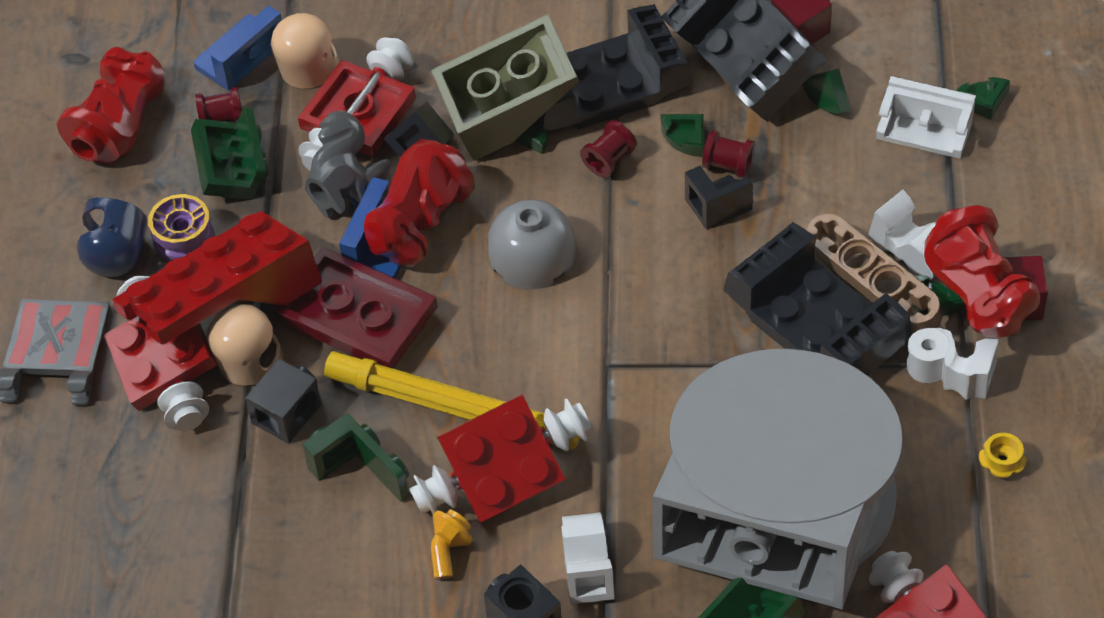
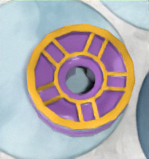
[148,194,214,262]

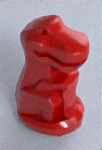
[56,47,165,164]
[363,139,475,267]
[924,205,1040,338]

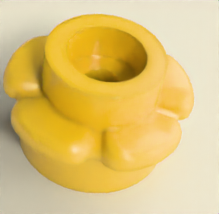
[979,433,1027,478]

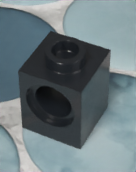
[245,359,322,444]
[484,564,562,618]

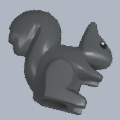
[305,111,390,218]

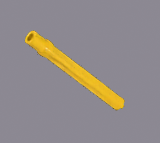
[324,351,580,450]

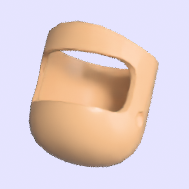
[271,13,339,89]
[207,304,284,386]

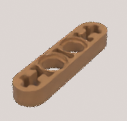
[806,213,943,334]

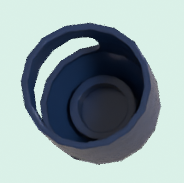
[77,197,147,277]

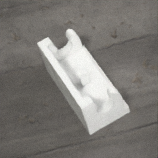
[876,76,976,159]

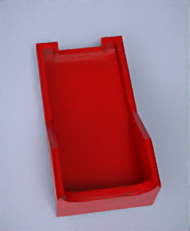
[112,210,322,345]

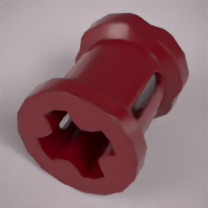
[195,87,242,123]
[580,120,637,178]
[702,130,755,178]

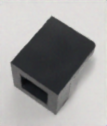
[384,102,454,158]
[685,166,753,230]

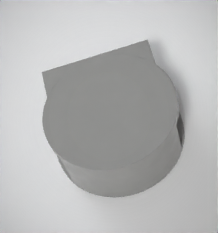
[653,349,902,609]

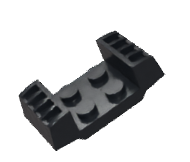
[662,0,827,122]
[537,4,694,131]
[723,222,912,376]

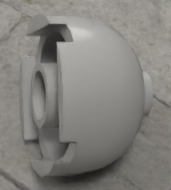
[487,199,576,290]

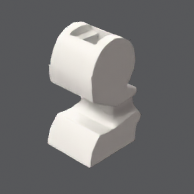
[868,189,936,280]
[907,328,999,400]
[561,512,614,604]

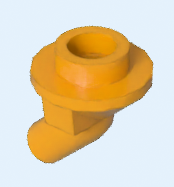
[431,509,473,580]

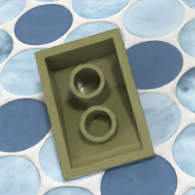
[431,14,579,161]

